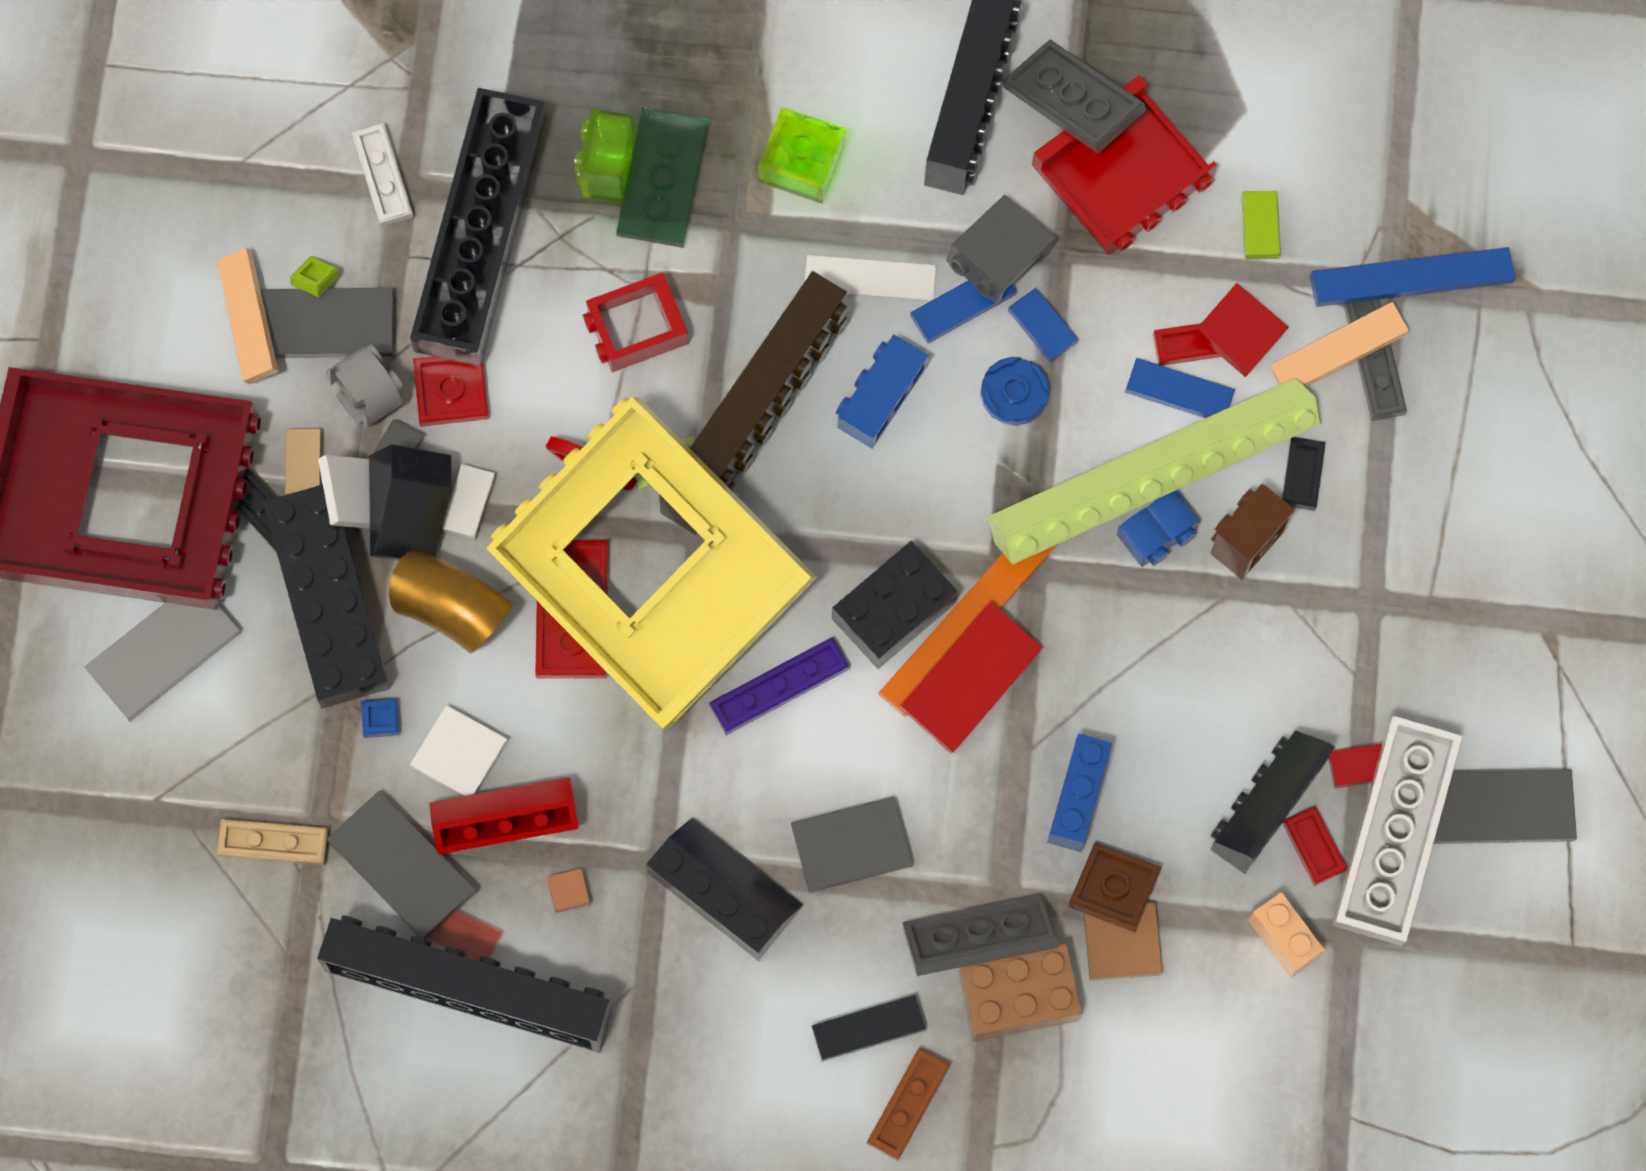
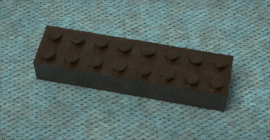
[659,270,849,535]

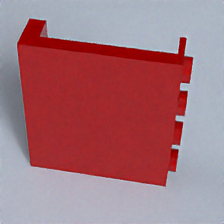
[1032,75,1217,255]

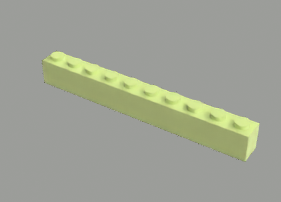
[988,378,1320,565]

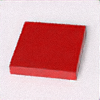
[1193,283,1289,377]
[413,356,489,427]

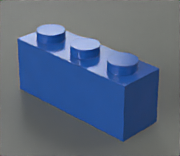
[836,334,929,449]
[1047,733,1112,852]

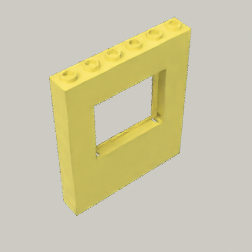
[486,397,817,729]

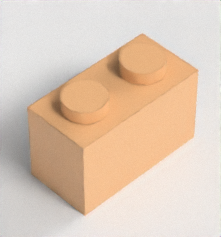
[1248,892,1325,978]

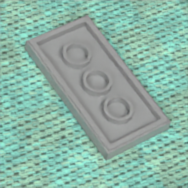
[84,602,241,722]

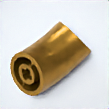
[389,550,513,654]

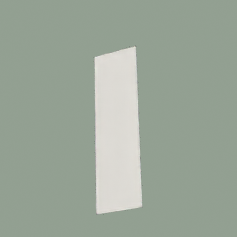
[805,255,936,300]

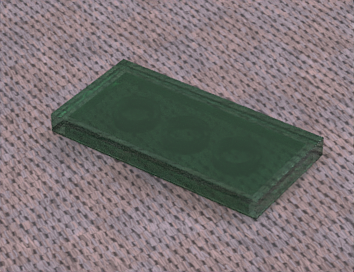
[616,107,709,248]

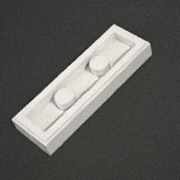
[351,123,414,227]

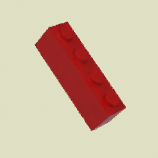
[429,777,579,855]

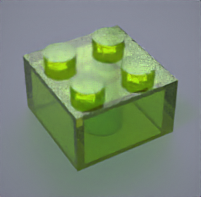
[758,107,846,204]
[574,108,634,203]

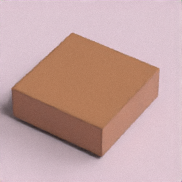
[547,868,590,913]

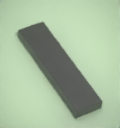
[1343,299,1407,421]

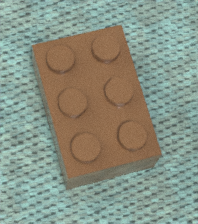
[959,943,1082,1042]

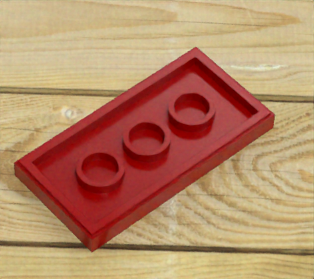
[535,540,608,679]
[898,601,1042,754]

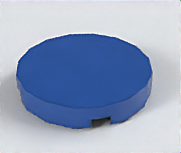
[980,357,1050,426]

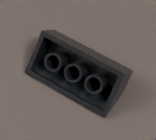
[1210,730,1335,874]
[646,818,803,961]

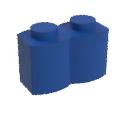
[1117,491,1200,567]

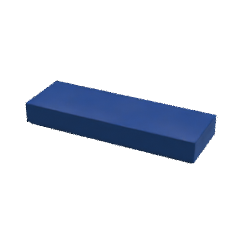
[910,280,1016,344]
[1125,358,1235,418]

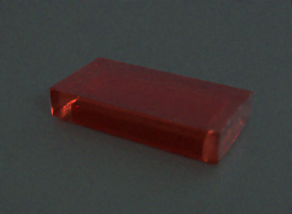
[427,911,502,961]

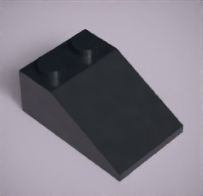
[369,444,452,561]

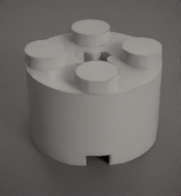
[326,344,403,428]

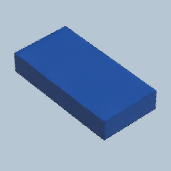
[1008,288,1078,363]

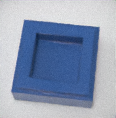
[361,698,399,738]

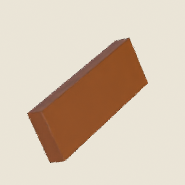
[866,1048,950,1161]

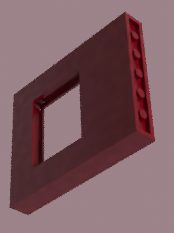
[0,367,262,610]

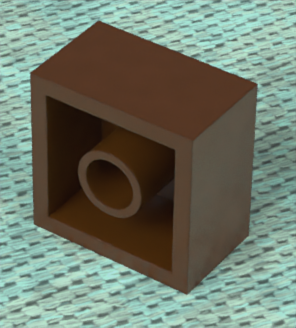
[1210,483,1295,580]

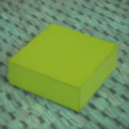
[290,256,339,298]

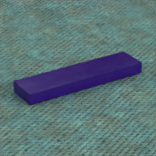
[709,637,850,735]

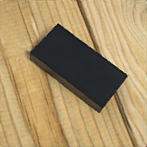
[1282,437,1326,511]

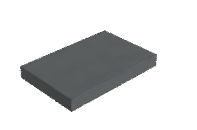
[791,797,913,893]

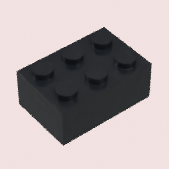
[831,541,958,669]

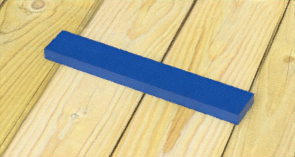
[1309,247,1516,307]

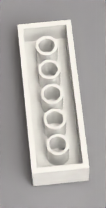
[1332,716,1462,946]

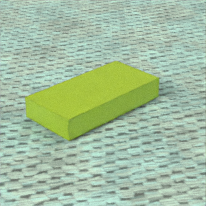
[1241,191,1280,259]

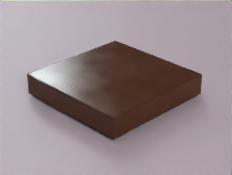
[1069,842,1162,933]

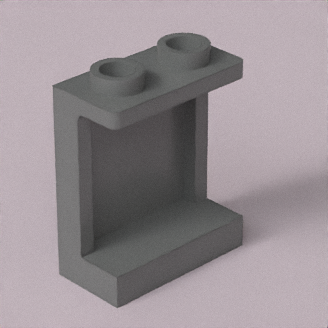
[946,194,1056,303]

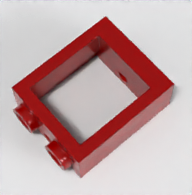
[582,272,689,373]

